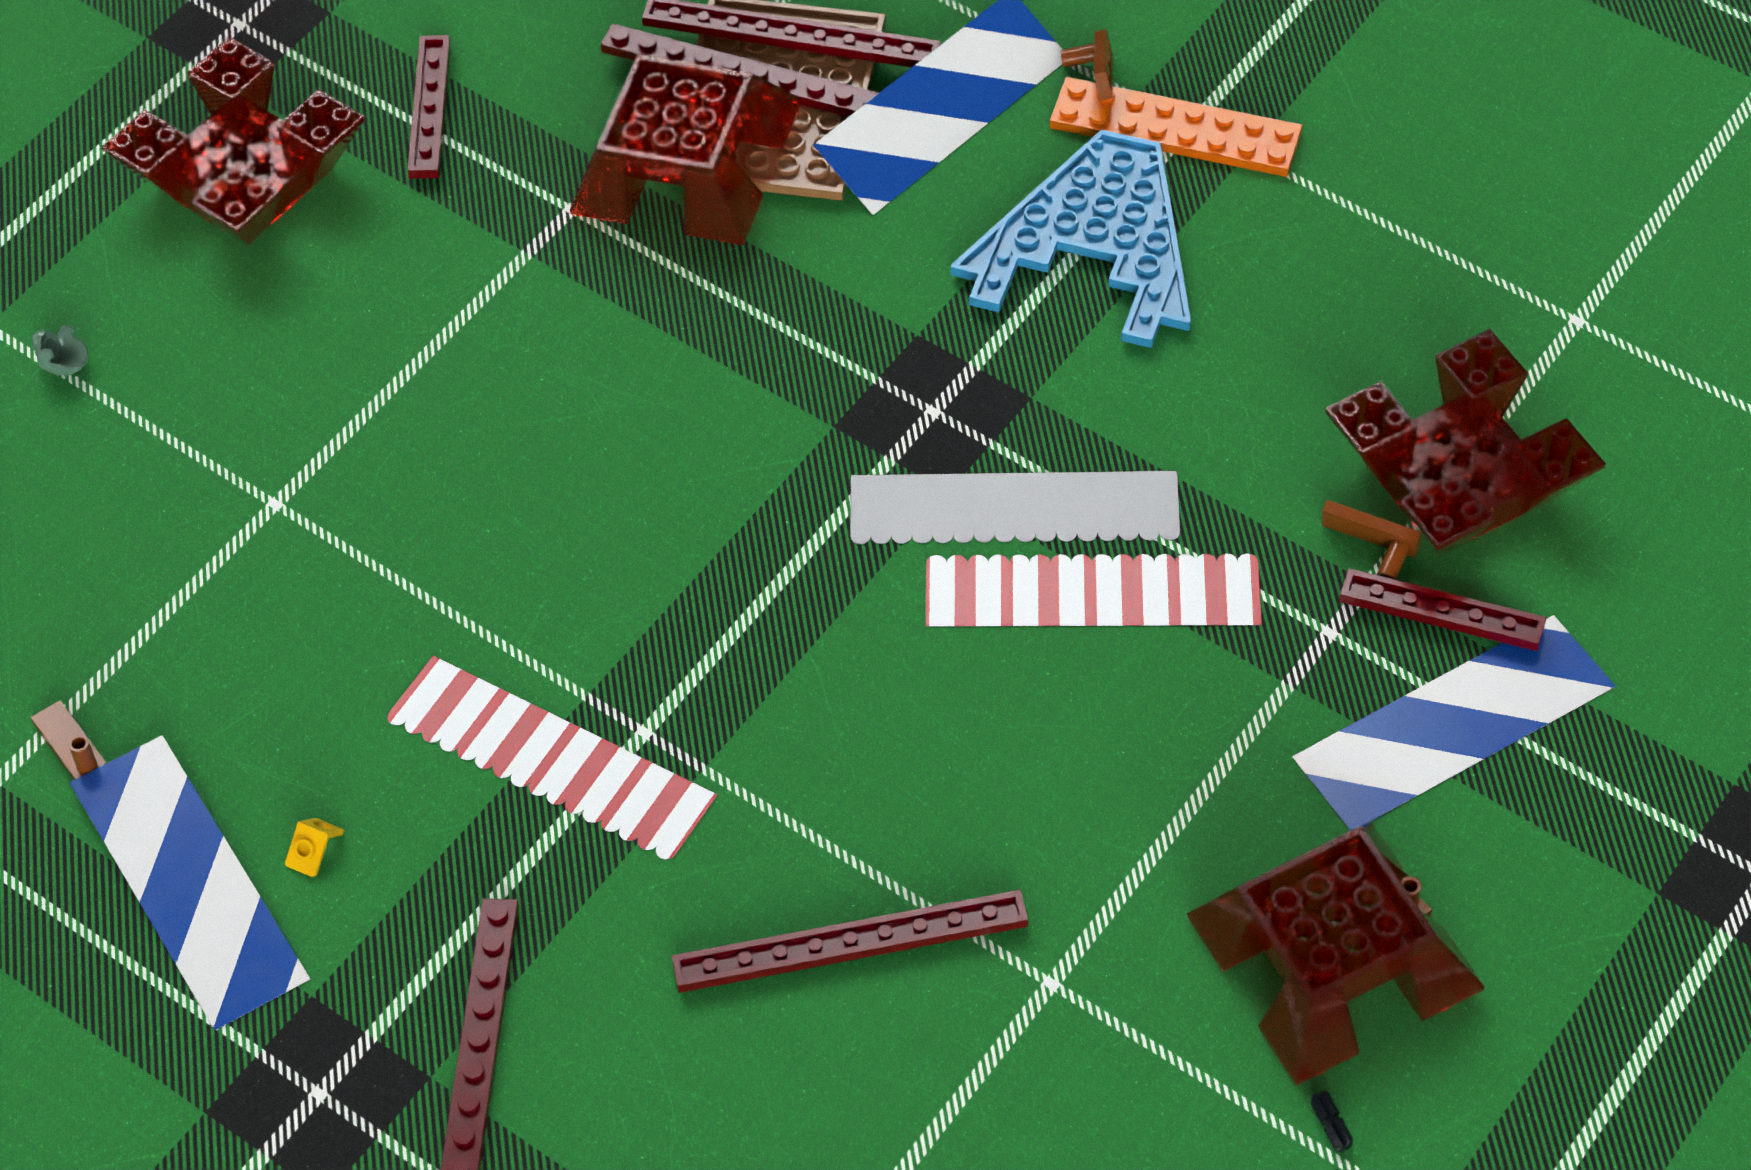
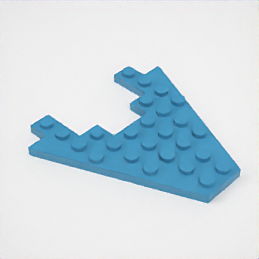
[950,130,1191,348]

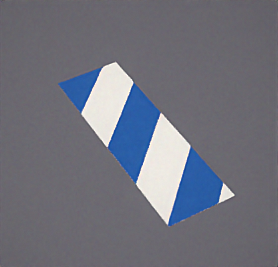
[813,0,1063,215]
[1292,615,1616,832]
[69,735,310,1030]

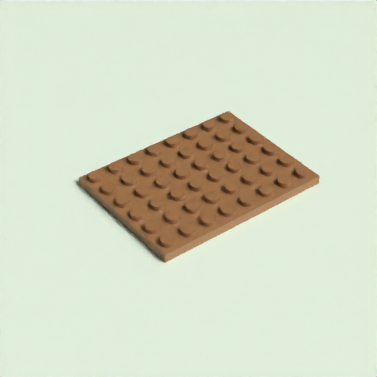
[661,0,886,201]

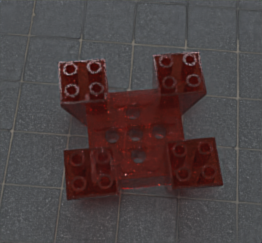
[101,36,365,245]
[569,54,802,245]
[1325,329,1606,556]
[1187,822,1485,1086]

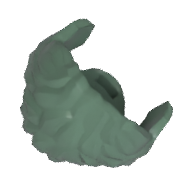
[31,325,89,376]

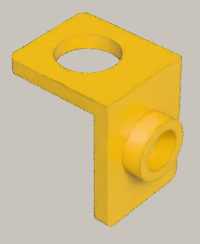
[285,818,344,877]

